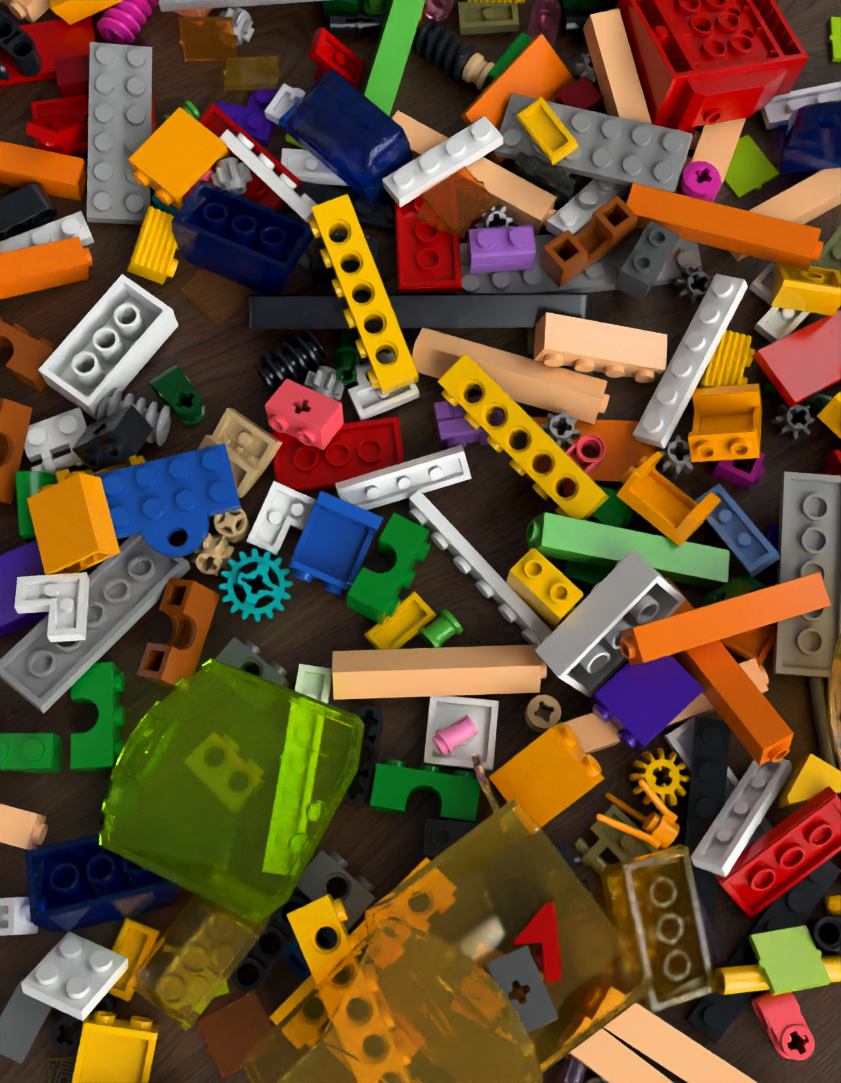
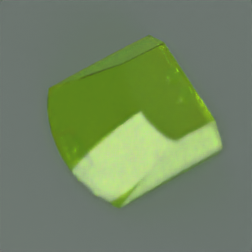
[99,658,365,924]

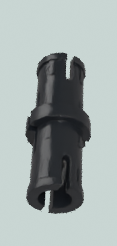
[329,12,386,37]

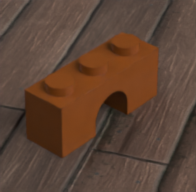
[539,195,638,288]
[0,316,57,393]
[0,398,32,504]
[137,578,220,691]

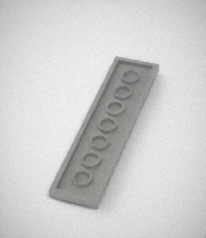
[454,227,703,293]

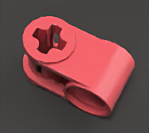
[544,434,606,496]
[751,990,815,1060]

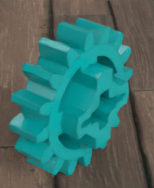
[218,549,293,622]

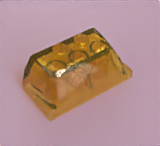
[601,844,717,1013]
[126,864,275,1031]

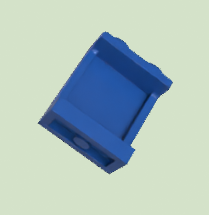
[288,491,383,596]

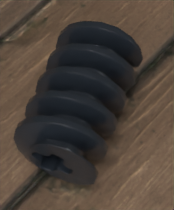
[411,18,474,83]
[254,328,326,394]

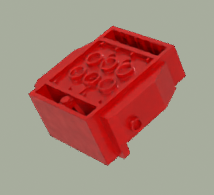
[615,0,809,131]

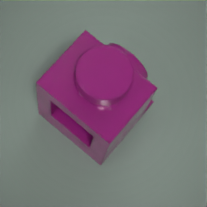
[710,452,766,490]

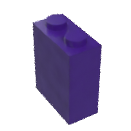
[0,540,49,638]
[590,655,705,752]

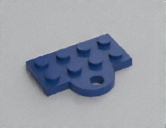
[93,443,241,557]

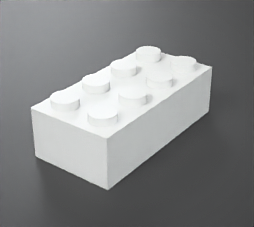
[38,274,179,420]
[535,550,687,697]

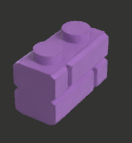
[467,225,536,274]
[433,395,504,449]

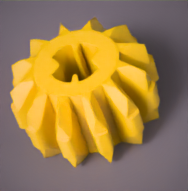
[629,748,690,809]

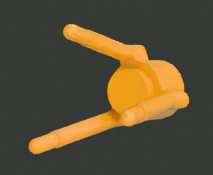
[596,779,680,849]

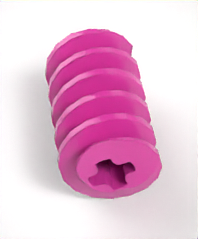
[97,0,159,45]
[676,161,721,202]

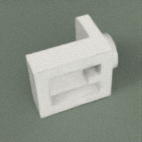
[265,84,311,132]
[0,897,39,936]

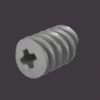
[97,389,171,446]

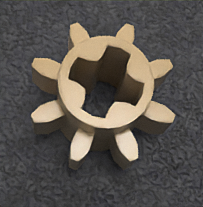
[191,533,234,576]

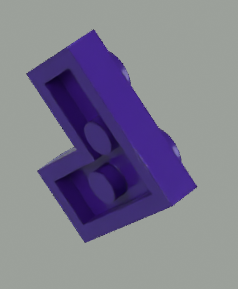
[216,82,280,147]

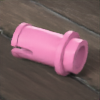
[432,714,478,755]

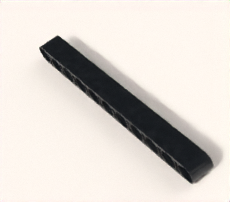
[246,293,592,329]

